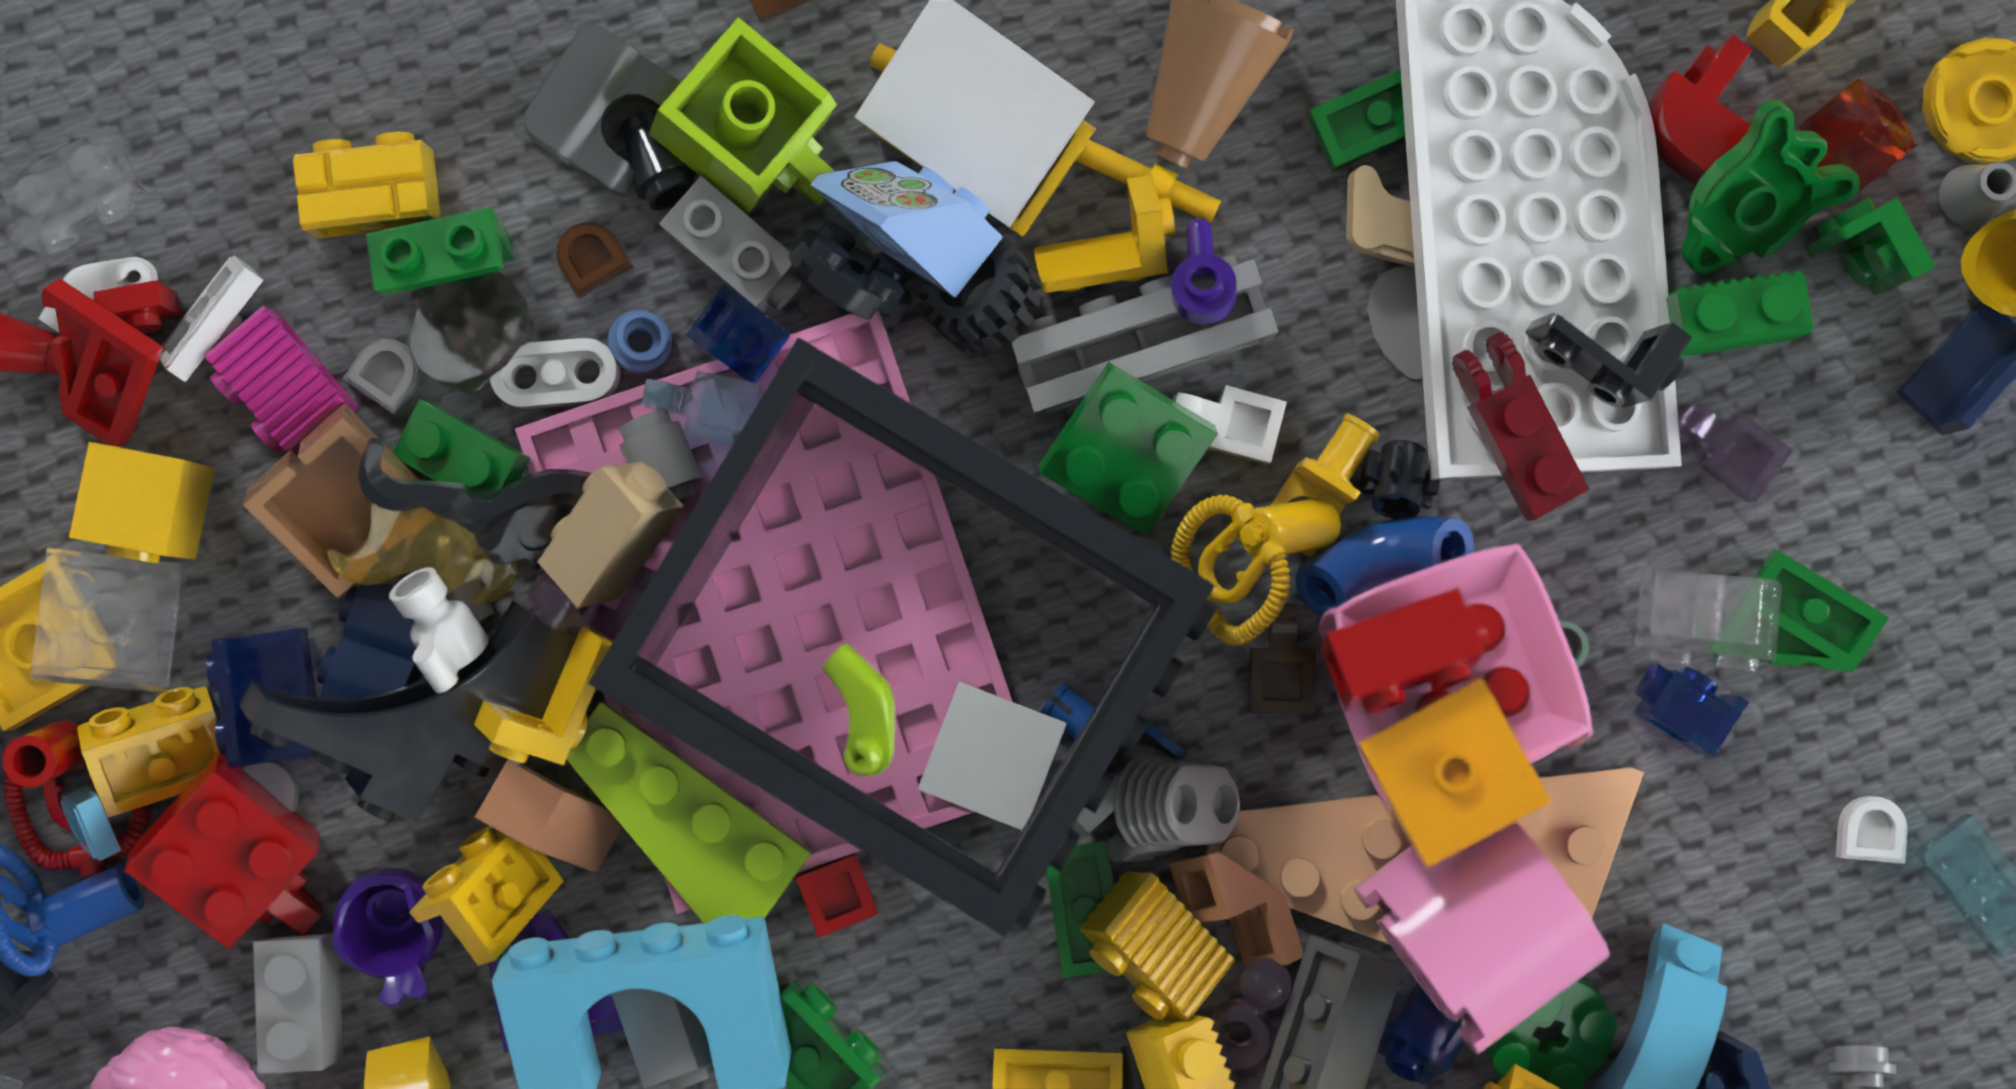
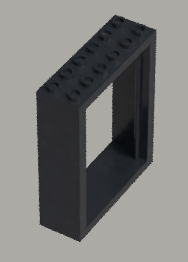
[588,337,1219,938]

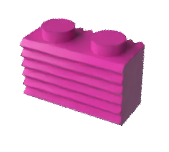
[204,305,359,455]

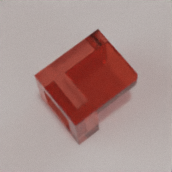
[1799,78,1918,191]

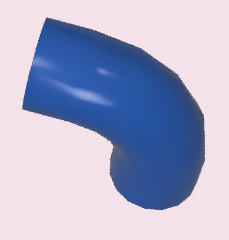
[1295,516,1474,617]

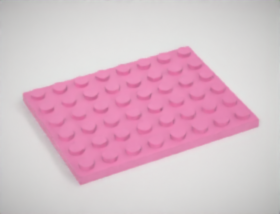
[515,310,1013,914]

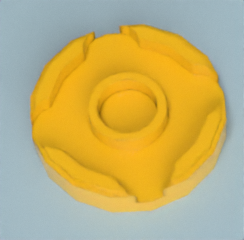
[1922,37,2016,165]

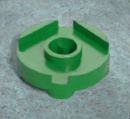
[1486,976,1617,1089]

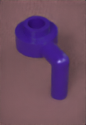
[1171,218,1237,324]

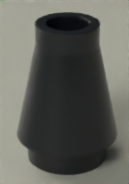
[620,111,695,210]

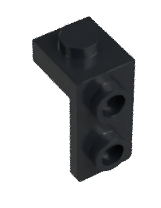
[1525,313,1692,408]

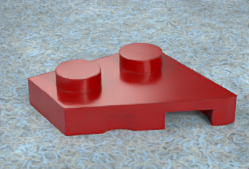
[41,278,163,447]

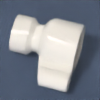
[389,567,489,693]

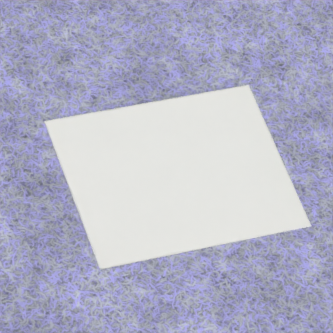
[855,0,1095,228]

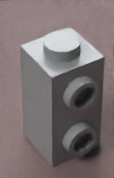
[659,176,803,315]
[611,989,713,1089]

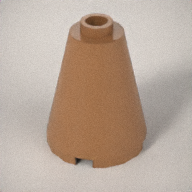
[1146,0,1295,168]

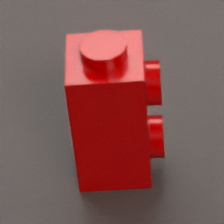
[1320,587,1488,715]

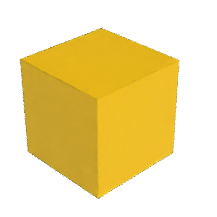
[69,442,215,564]

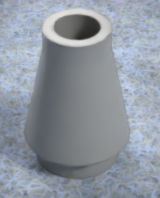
[1939,162,2016,227]

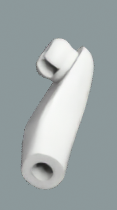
[38,257,158,333]

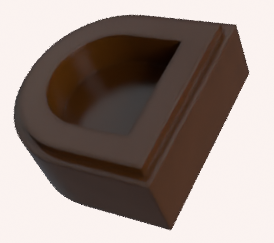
[556,222,633,299]

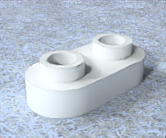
[490,338,621,409]

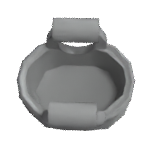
[1107,744,1240,862]

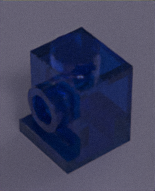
[1634,663,1749,756]

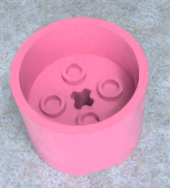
[1354,821,1610,1054]

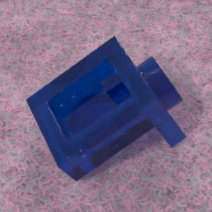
[686,285,789,383]
[1377,983,1467,1084]

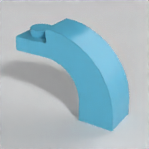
[1593,923,1727,1089]

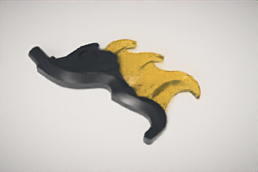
[327,438,592,605]

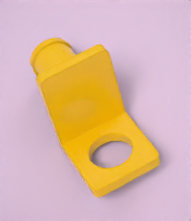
[1270,413,1380,556]

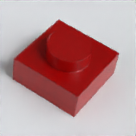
[93,280,181,334]
[795,853,878,938]

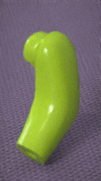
[822,643,895,776]

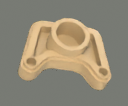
[1346,165,1415,268]

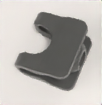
[523,24,681,196]

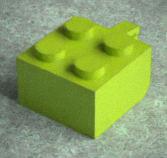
[649,17,837,216]

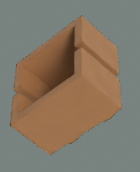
[243,403,434,598]

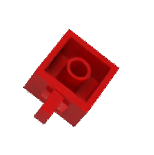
[124,752,323,950]

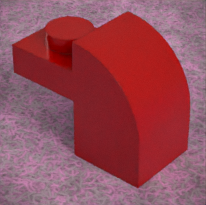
[1649,34,1753,186]

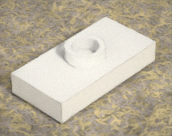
[160,255,263,382]

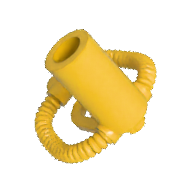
[1170,494,1341,646]

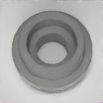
[1828,1045,1897,1089]

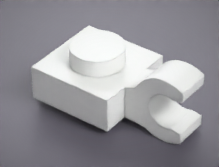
[1172,385,1287,465]

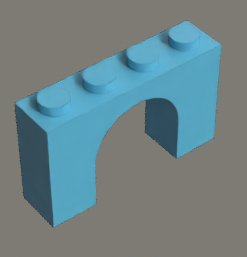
[492,915,792,1089]

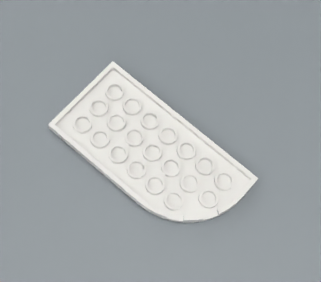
[1396,0,1682,480]

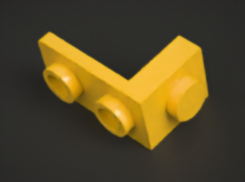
[1034,174,1175,293]
[474,626,613,765]

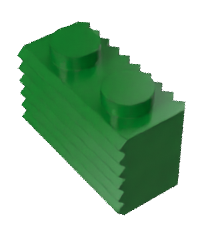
[1666,269,1813,357]

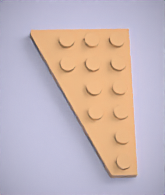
[1203,767,1644,944]

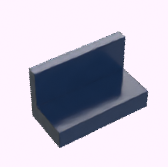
[1896,301,2016,435]

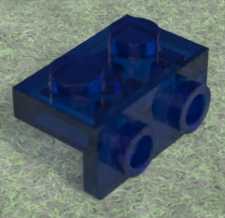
[206,628,317,768]

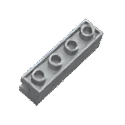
[1010,255,1279,418]

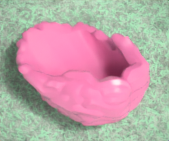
[90,1027,266,1089]

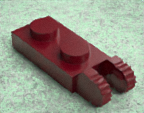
[1451,331,1590,521]

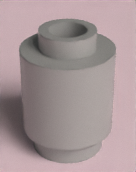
[619,409,703,504]

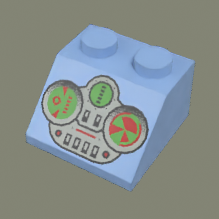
[811,161,1003,298]

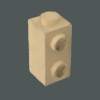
[538,461,684,608]

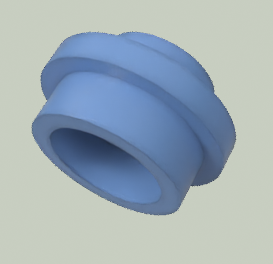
[607,310,672,373]

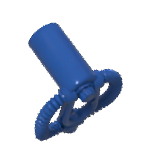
[0,843,144,976]

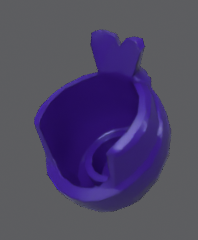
[333,867,444,1008]

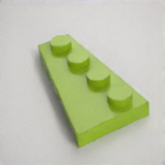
[566,702,813,923]

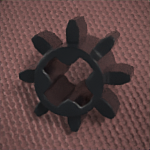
[1358,440,1440,519]

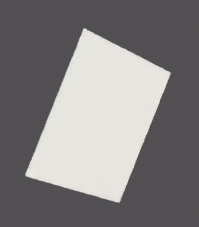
[917,681,1067,830]

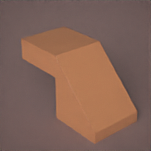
[475,759,623,873]
[1169,852,1304,970]

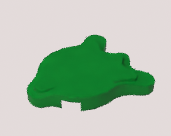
[1681,99,1859,274]

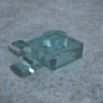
[641,371,761,445]

